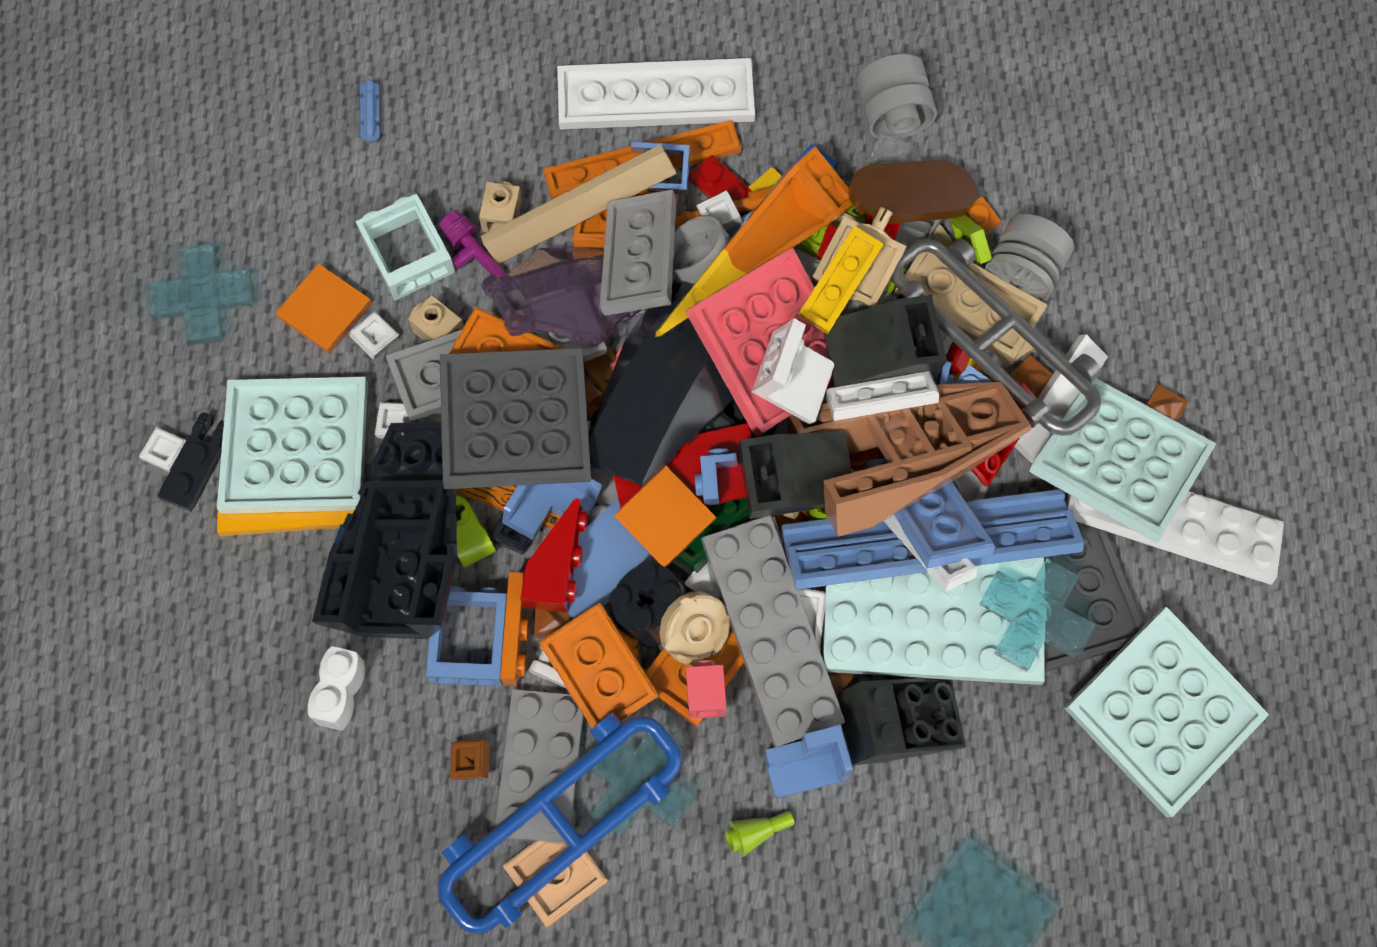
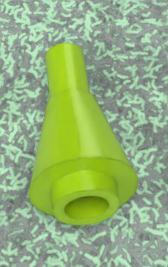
[725,811,794,857]

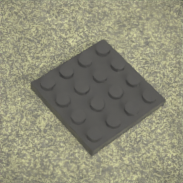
[440,348,591,489]
[1044,521,1144,673]

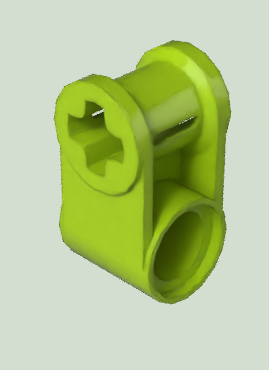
[456,496,496,568]

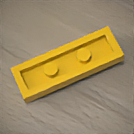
[798,226,884,334]

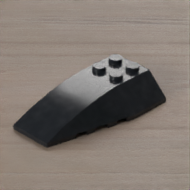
[588,281,734,487]
[312,422,457,639]

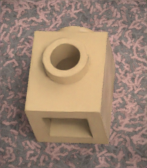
[479,181,522,233]
[408,295,464,342]

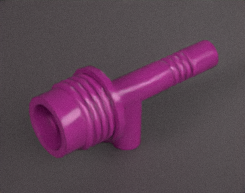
[438,209,511,286]

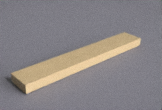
[481,144,677,264]

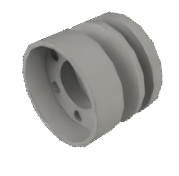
[985,214,1075,302]
[672,216,731,284]

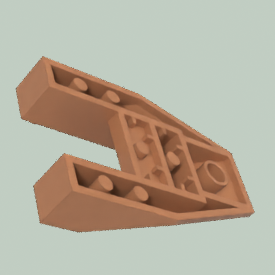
[788,382,1031,537]

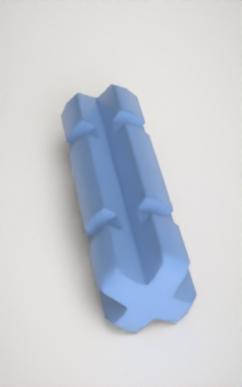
[359,80,380,142]

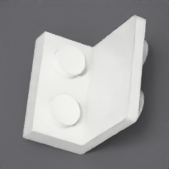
[752,318,834,424]

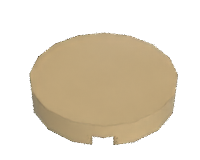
[659,592,730,665]

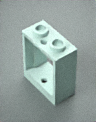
[355,194,455,301]

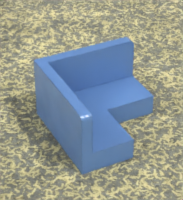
[502,479,602,540]
[764,725,853,798]

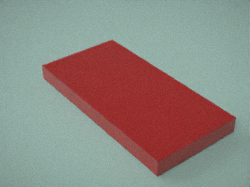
[613,423,752,509]

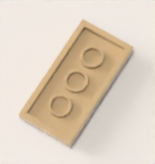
[894,252,1047,363]

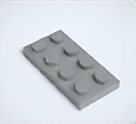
[600,190,677,316]
[495,689,584,845]

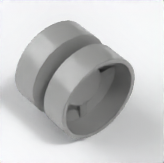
[856,54,937,140]

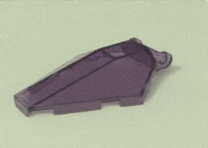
[481,247,641,347]

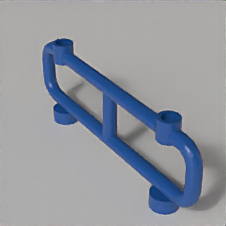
[438,713,682,934]

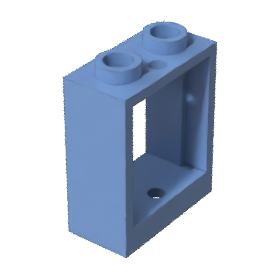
[426,586,507,686]

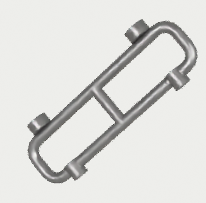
[891,239,1101,436]

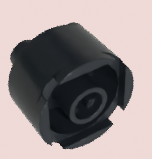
[609,561,689,648]

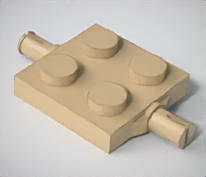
[812,207,906,317]

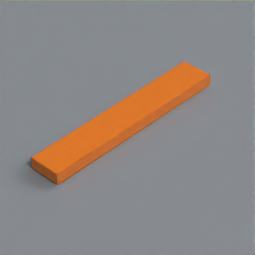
[543,120,741,199]

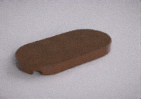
[848,160,977,224]

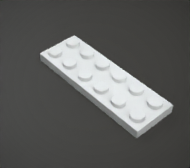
[557,58,755,129]
[1066,491,1284,585]

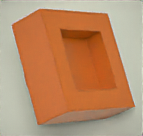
[965,196,1001,234]

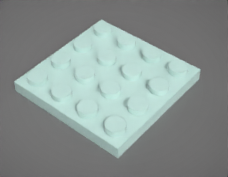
[217,377,368,514]
[1029,379,1217,544]
[1063,607,1269,818]

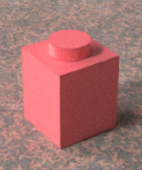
[686,660,726,719]

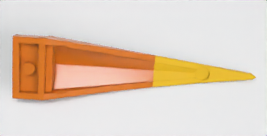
[655,147,852,337]

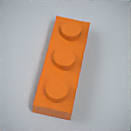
[500,572,529,686]

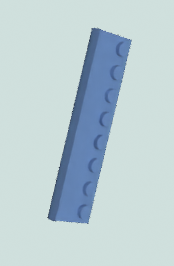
[781,489,1084,590]

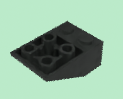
[823,295,947,387]
[738,432,852,519]
[837,678,966,765]

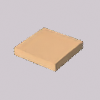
[503,841,608,928]

